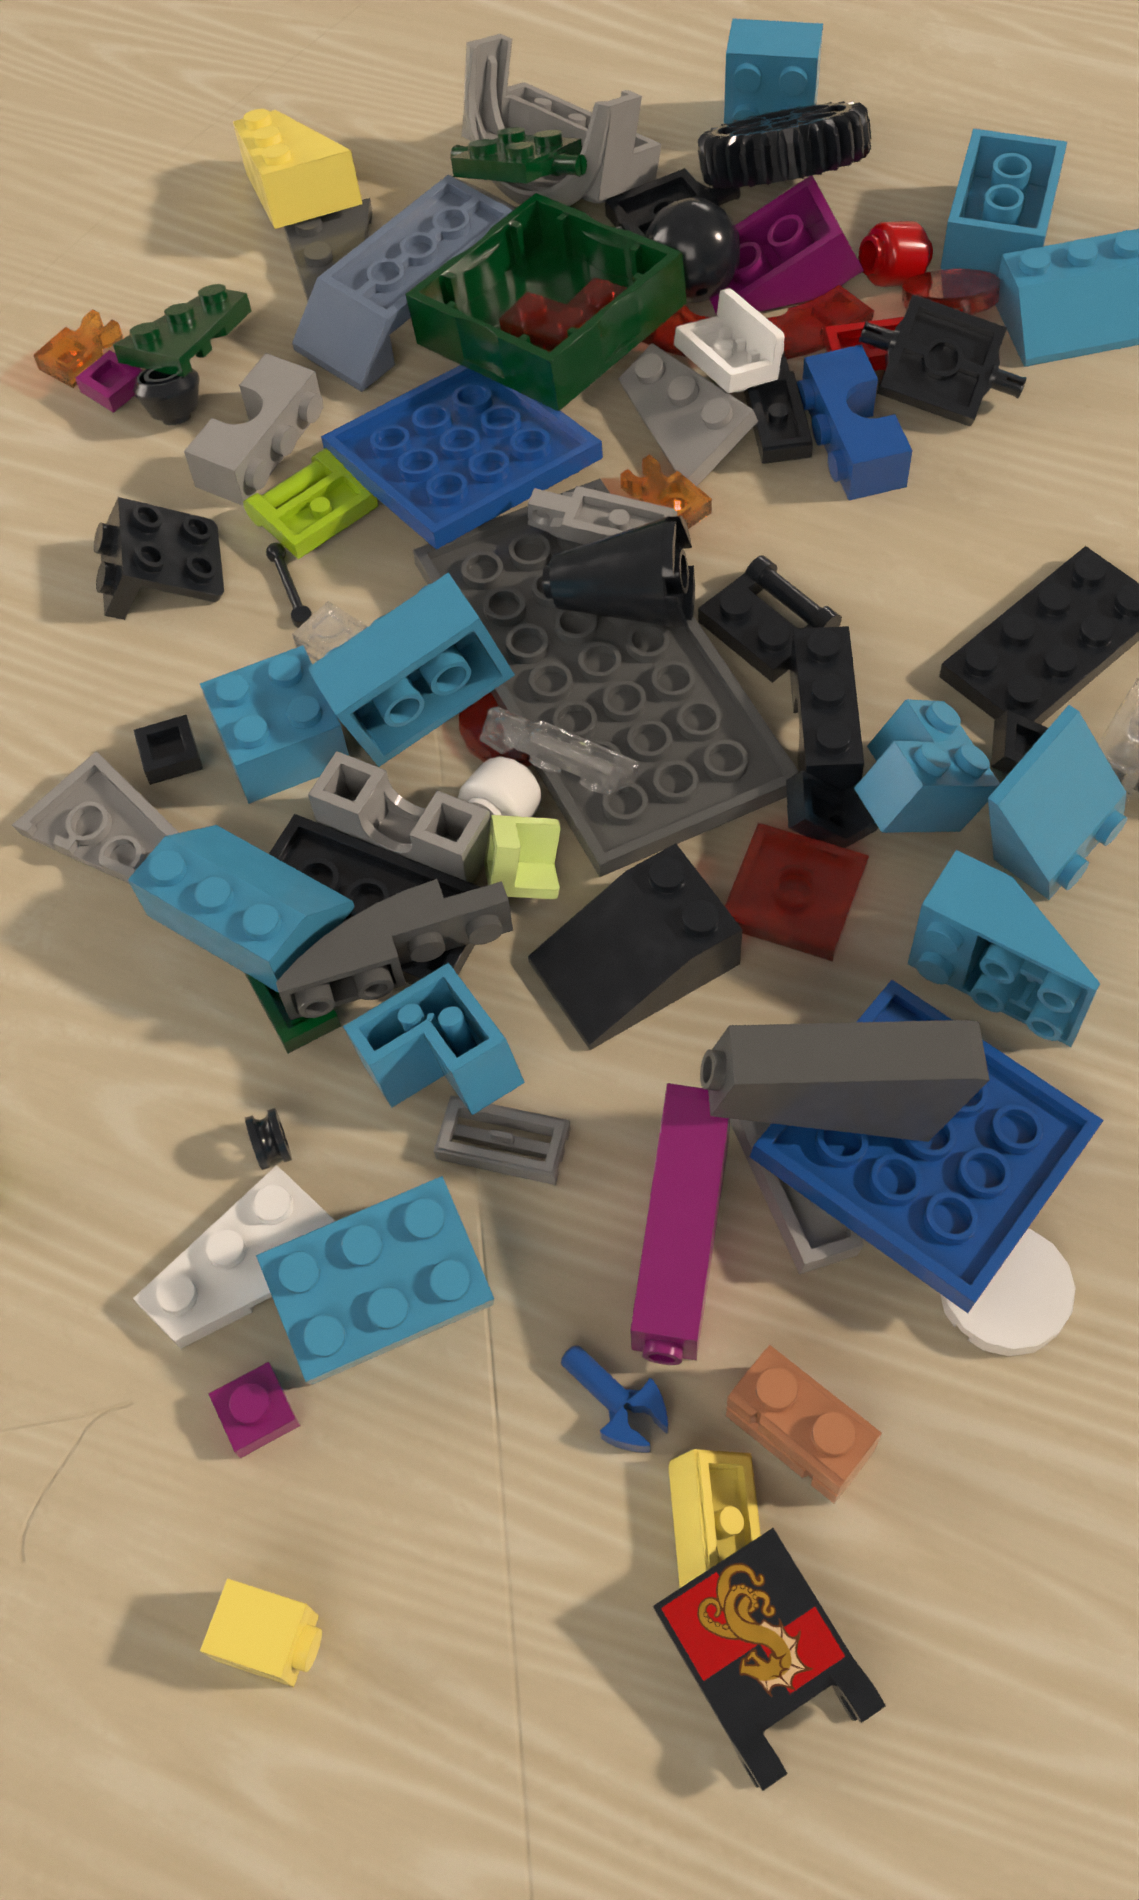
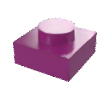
[75,350,143,413]
[208,1362,300,1459]

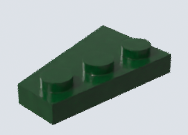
[113,284,252,377]

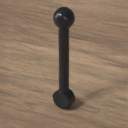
[266,543,313,628]

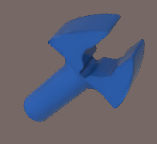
[561,1345,668,1453]

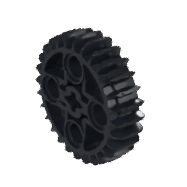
[698,101,872,189]

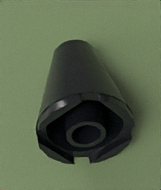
[542,516,695,628]

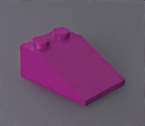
[709,175,864,315]

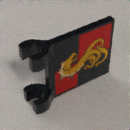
[652,1528,886,1791]

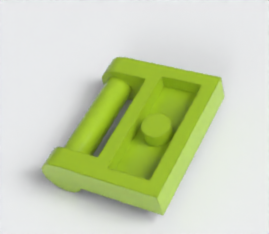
[243,449,379,560]

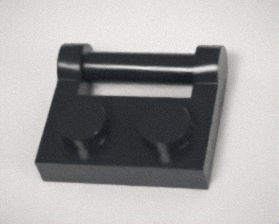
[698,555,842,683]

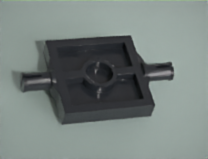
[605,168,741,237]
[858,294,1027,427]

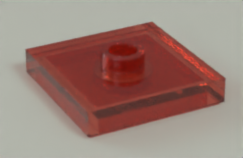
[725,823,869,962]

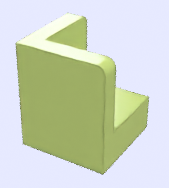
[484,815,561,899]

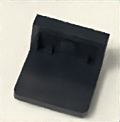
[94,497,224,620]

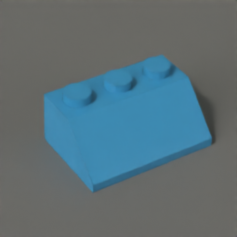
[993,229,1139,367]
[128,825,355,993]

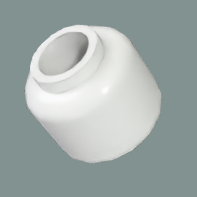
[458,757,542,821]

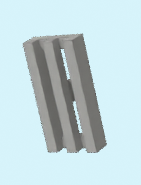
[434,1095,571,1185]

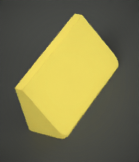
[668,1449,761,1588]

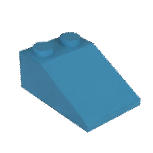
[988,705,1127,900]

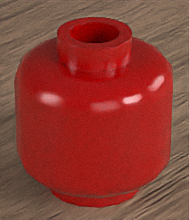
[858,221,933,287]

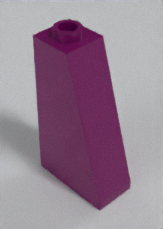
[630,1083,730,1365]

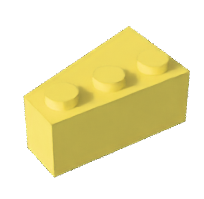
[233,109,363,229]

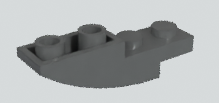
[276,879,513,1020]

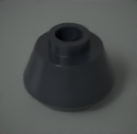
[133,368,200,425]

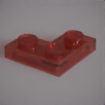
[499,277,627,352]

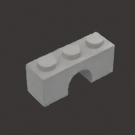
[184,353,323,506]
[308,751,490,883]

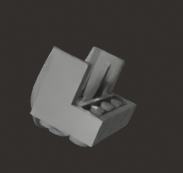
[462,34,662,206]

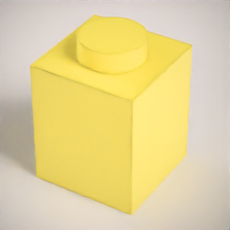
[200,1578,322,1687]

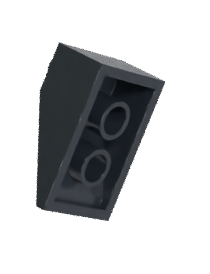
[528,843,743,1050]

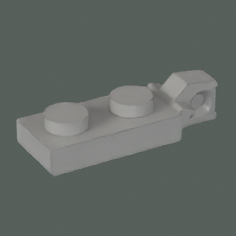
[527,486,677,544]

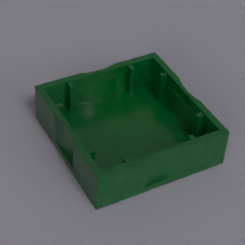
[405,193,687,411]

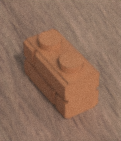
[726,1345,882,1504]

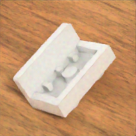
[674,288,785,393]

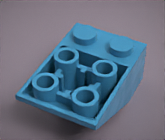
[908,850,1100,1047]

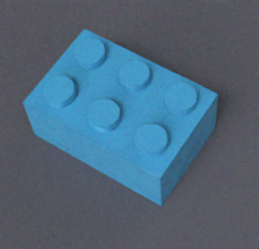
[940,128,1067,278]
[307,573,515,767]
[256,1176,494,1385]

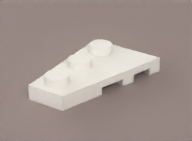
[133,1165,335,1349]

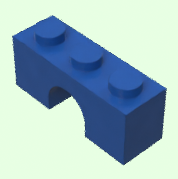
[797,344,913,501]

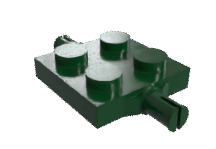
[450,127,587,184]

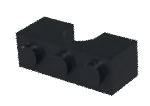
[790,626,864,791]

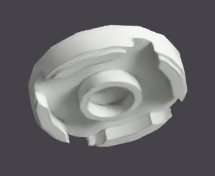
[940,1228,1076,1356]

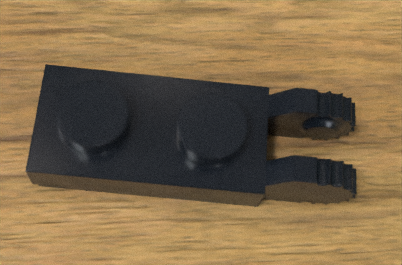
[744,352,813,464]

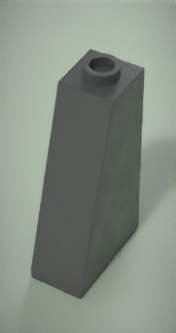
[700,1020,989,1142]

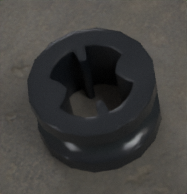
[245,1108,292,1170]

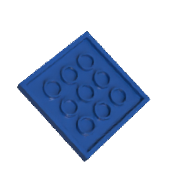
[321,365,603,550]
[749,979,1104,1313]

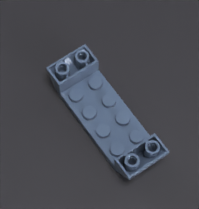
[292,175,517,392]

